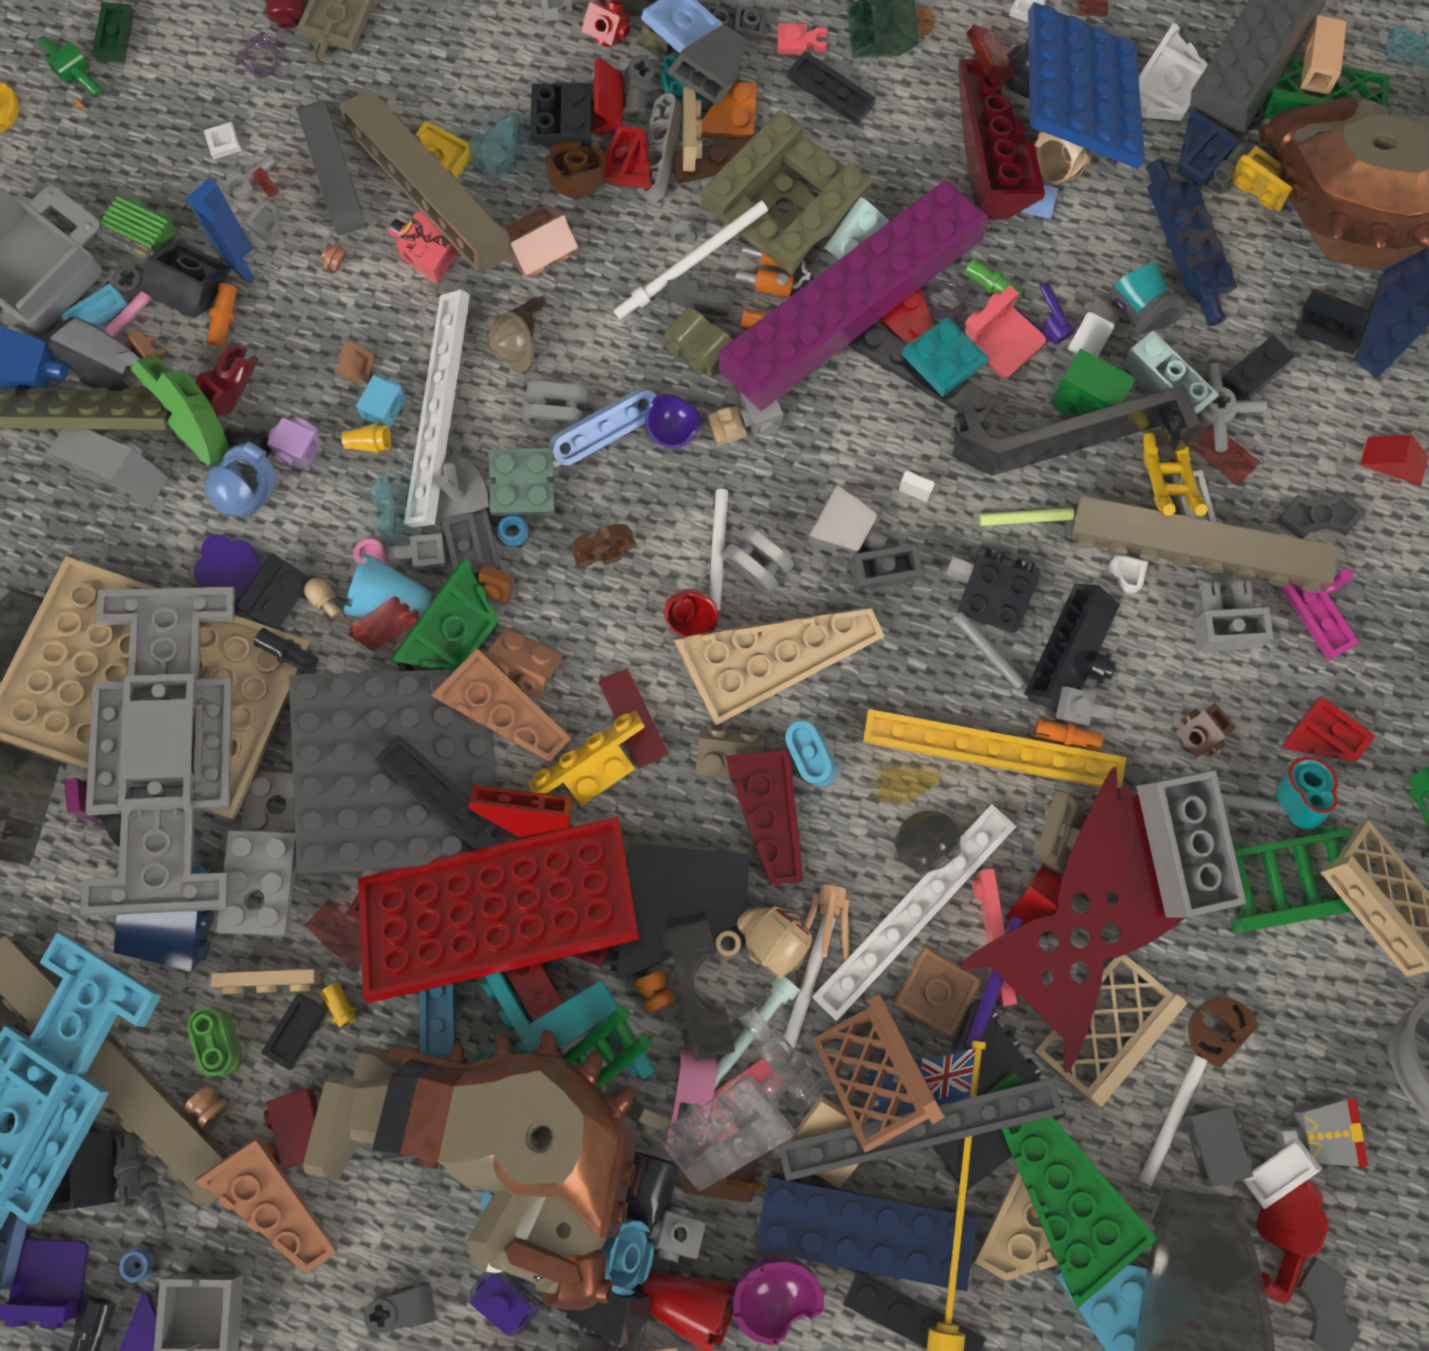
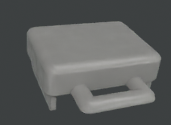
[0,185,102,334]

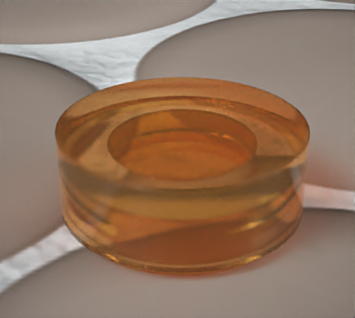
[905,7,935,37]

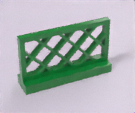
[1263,56,1391,120]

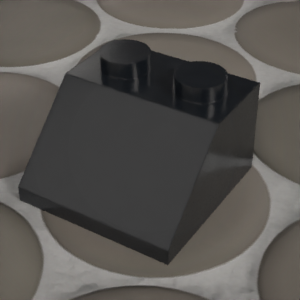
[139,240,231,318]
[44,1130,118,1212]

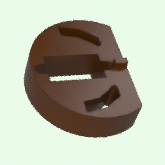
[1188,998,1259,1067]

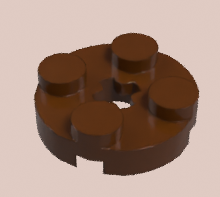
[571,524,637,568]

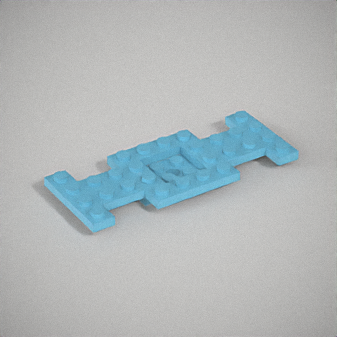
[0,932,162,1292]

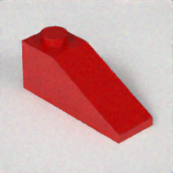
[469,784,572,839]

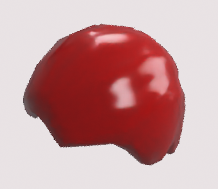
[664,589,719,636]

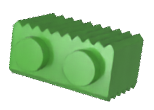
[99,195,178,255]

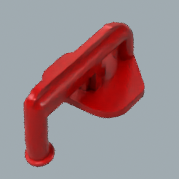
[1251,1180,1329,1304]

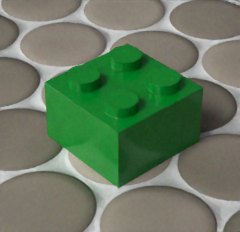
[1050,349,1136,417]

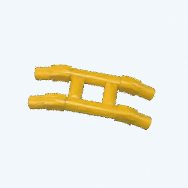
[1143,433,1208,516]

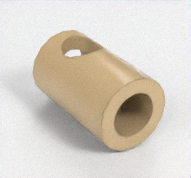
[716,931,741,959]

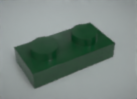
[92,2,135,62]

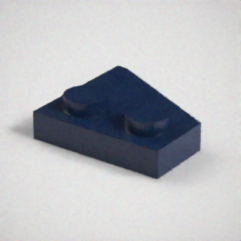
[1177,109,1240,187]

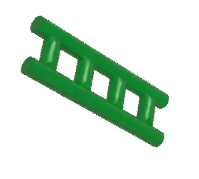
[562,1006,651,1088]

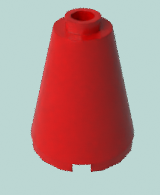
[638,1272,736,1351]

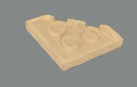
[973,1168,1058,1281]

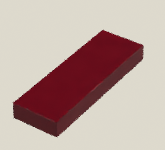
[598,668,668,769]

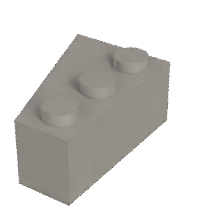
[47,429,169,509]

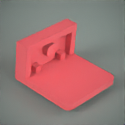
[965,285,1046,379]

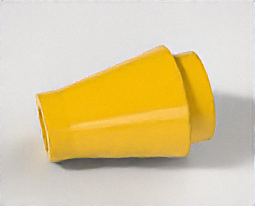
[342,422,391,454]

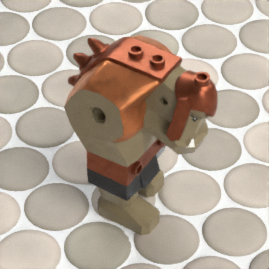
[1258,96,1429,271]
[303,1029,635,1310]

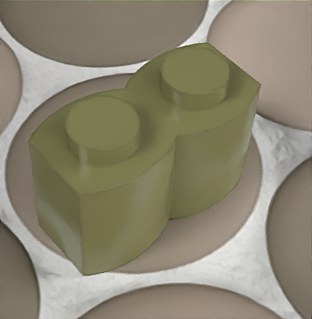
[664,306,733,377]

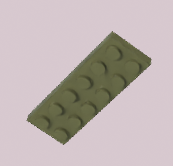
[0,387,172,430]

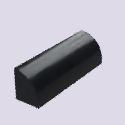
[1024,583,1120,712]

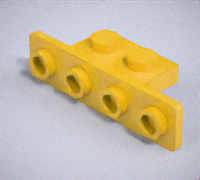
[528,711,645,806]

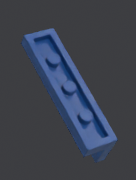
[186,178,254,283]

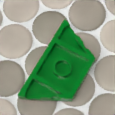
[390,559,499,670]

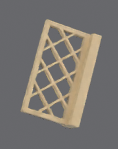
[1320,820,1429,977]
[1034,955,1188,1110]

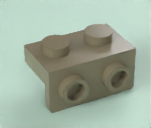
[695,725,765,779]

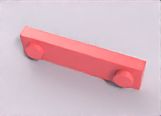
[972,869,1017,1007]

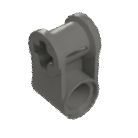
[364,1282,436,1333]

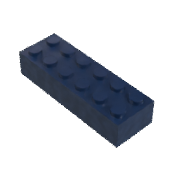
[755,1174,977,1291]

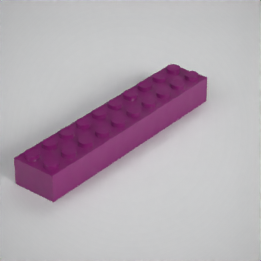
[719,180,988,411]

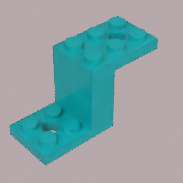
[481,972,657,1079]

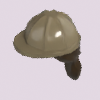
[487,296,546,373]

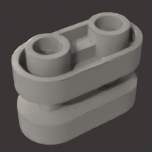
[522,378,589,430]
[721,525,794,595]

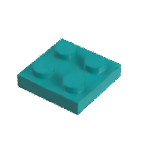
[901,317,989,397]

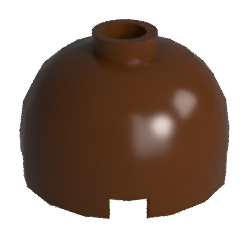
[545,140,606,199]

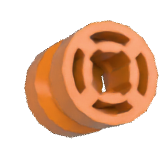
[633,969,677,1014]

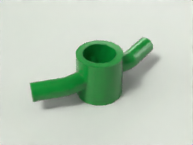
[38,36,103,98]

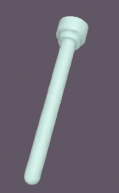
[686,977,800,1113]

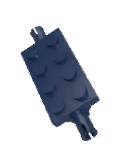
[1146,159,1237,326]

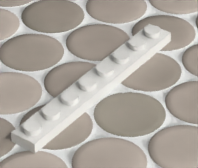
[404,289,470,528]
[811,804,1017,1021]

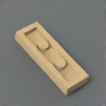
[682,87,702,171]
[211,969,321,995]

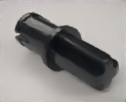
[253,627,318,674]

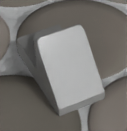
[1067,297,1123,358]

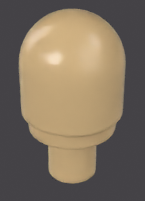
[304,578,342,619]

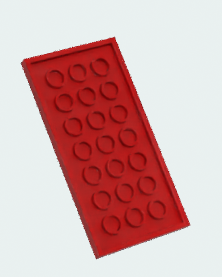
[358,816,640,1004]

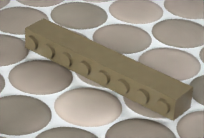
[340,89,510,273]
[1070,496,1340,593]

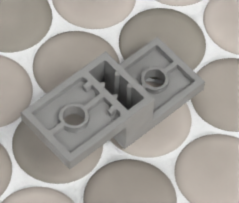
[216,771,297,937]

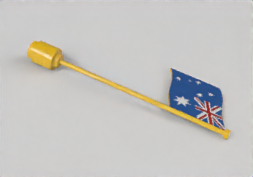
[866,1041,986,1351]

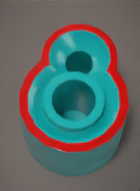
[1275,756,1338,831]

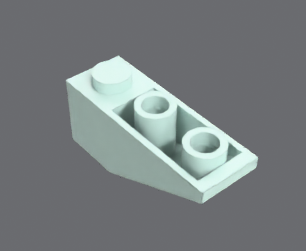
[1123,331,1219,415]

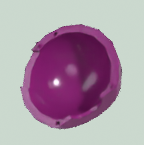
[733,1254,824,1345]

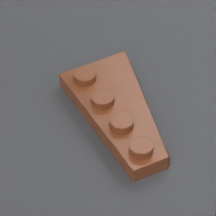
[431,648,572,762]
[195,1136,338,1274]

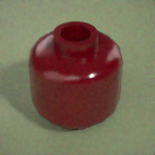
[265,0,304,29]

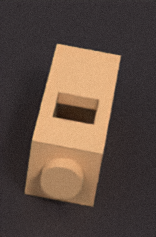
[1300,15,1347,95]

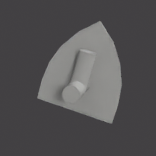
[434,452,490,525]

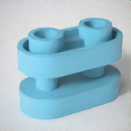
[785,721,838,788]

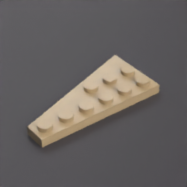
[672,607,885,725]

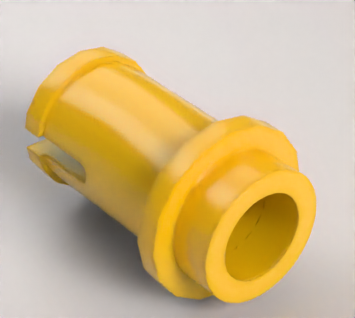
[320,982,358,1028]

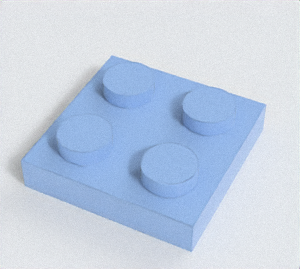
[641,0,723,53]

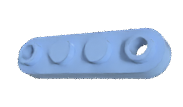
[548,388,657,465]

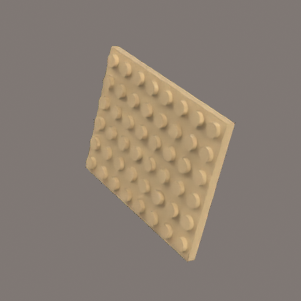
[0,556,312,822]

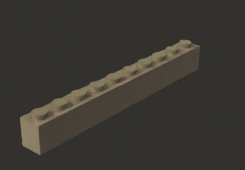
[0,935,230,1208]

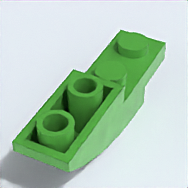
[131,357,230,467]

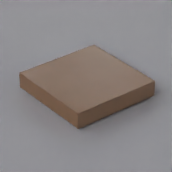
[892,946,983,1039]

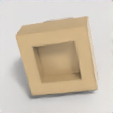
[707,406,747,446]

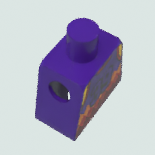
[469,1272,544,1336]

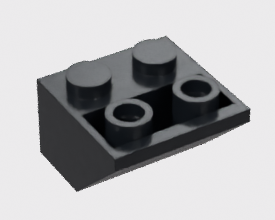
[530,83,593,149]

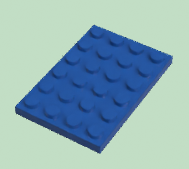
[1028,2,1145,169]

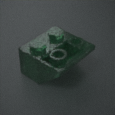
[847,0,919,59]

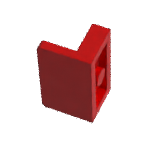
[593,58,623,135]

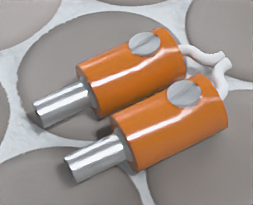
[735,244,811,298]

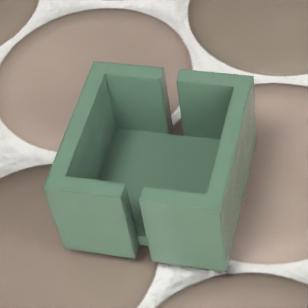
[489,448,555,517]

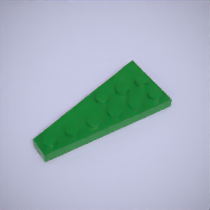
[986,1071,1157,1309]

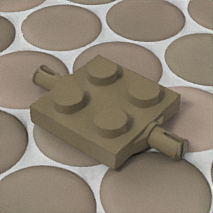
[297,0,375,60]

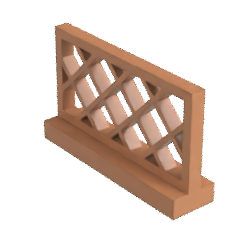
[812,994,945,1153]

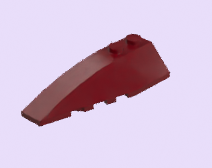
[958,59,1045,220]

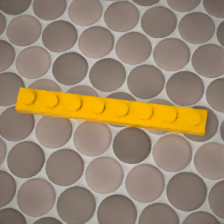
[862,709,1126,788]

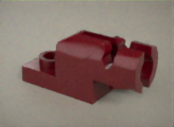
[196,344,259,418]

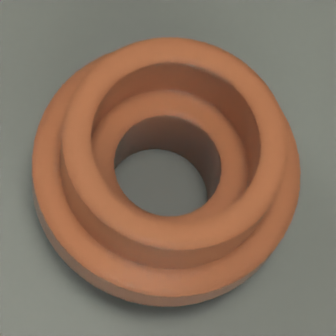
[320,242,347,272]

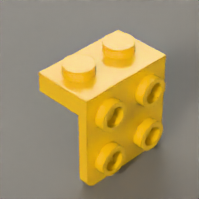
[1231,145,1292,212]

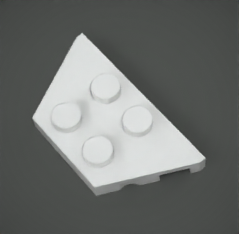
[1139,23,1208,121]

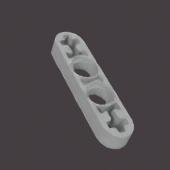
[637,93,683,203]

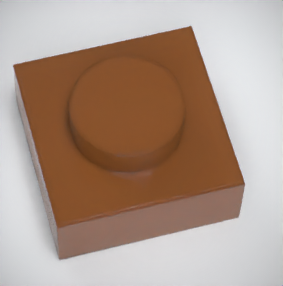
[479,564,514,604]

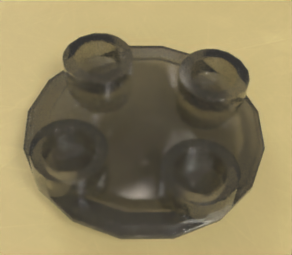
[895,811,961,875]

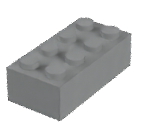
[1137,770,1246,918]

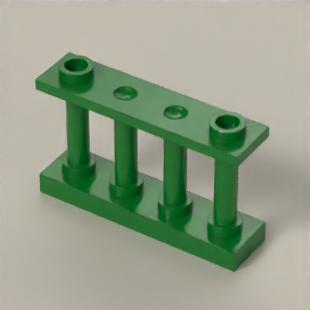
[1230,825,1353,934]

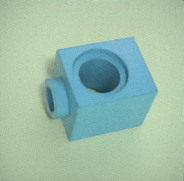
[355,375,406,429]

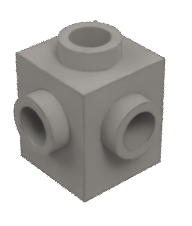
[647,1206,706,1263]

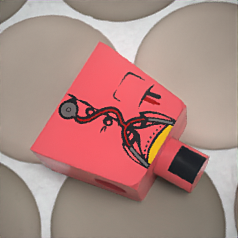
[389,211,458,284]

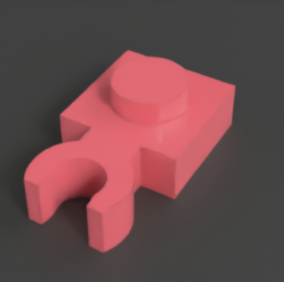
[777,23,827,55]

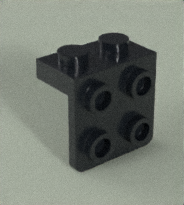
[958,546,1040,633]

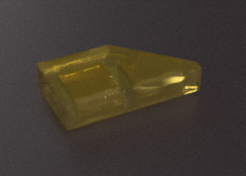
[878,767,941,804]

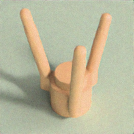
[805,884,850,960]

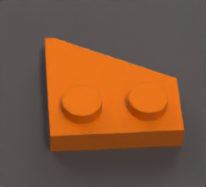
[701,82,757,139]

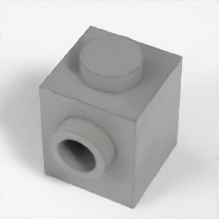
[739,392,783,435]

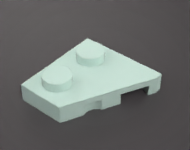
[824,197,890,260]

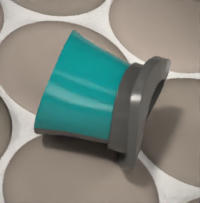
[1108,263,1186,336]

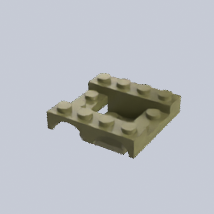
[701,109,873,275]

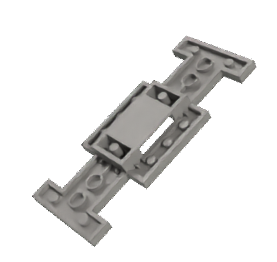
[80,587,235,917]

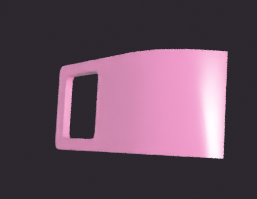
[669,1048,717,1143]

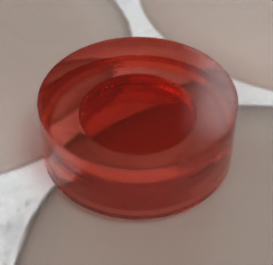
[252,166,279,198]

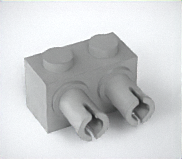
[1193,581,1274,652]

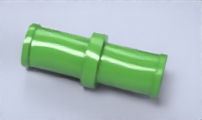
[964,258,1025,307]

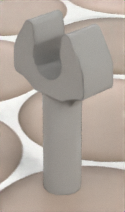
[224,154,277,201]

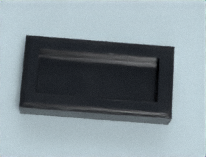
[261,993,328,1070]

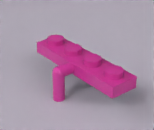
[1279,568,1359,661]

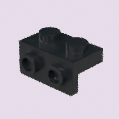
[1295,289,1370,355]

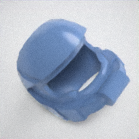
[204,441,276,518]

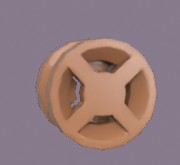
[183,1084,229,1129]

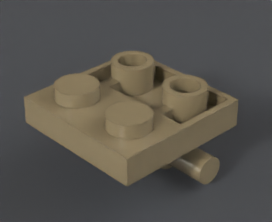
[1034,791,1085,874]

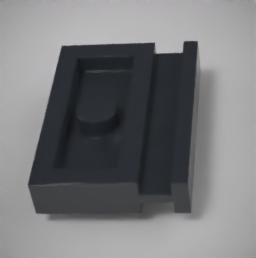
[235,553,312,630]

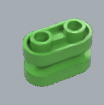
[187,1007,243,1076]

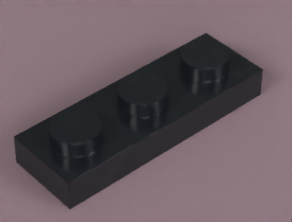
[787,51,876,125]

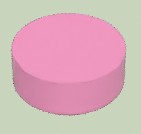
[353,538,386,564]

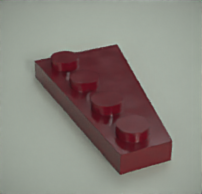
[722,749,804,885]

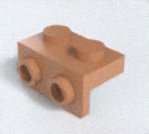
[487,627,563,698]

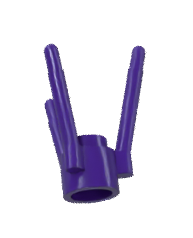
[1014,282,1075,345]

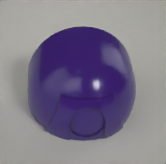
[645,394,701,449]

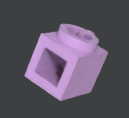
[267,417,322,469]

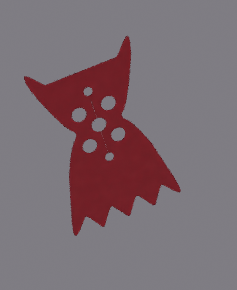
[959,767,1185,1073]

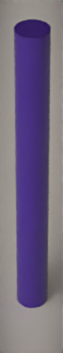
[965,917,1025,1049]

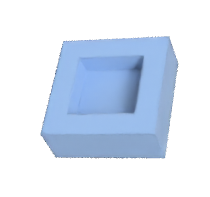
[1021,185,1058,219]

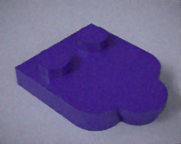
[193,535,262,611]

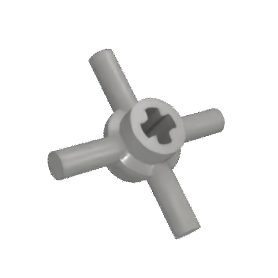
[1198,362,1267,452]

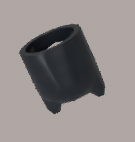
[625,1151,680,1229]

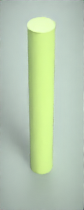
[979,507,1074,526]

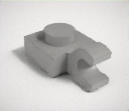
[388,533,446,570]
[1056,686,1116,726]

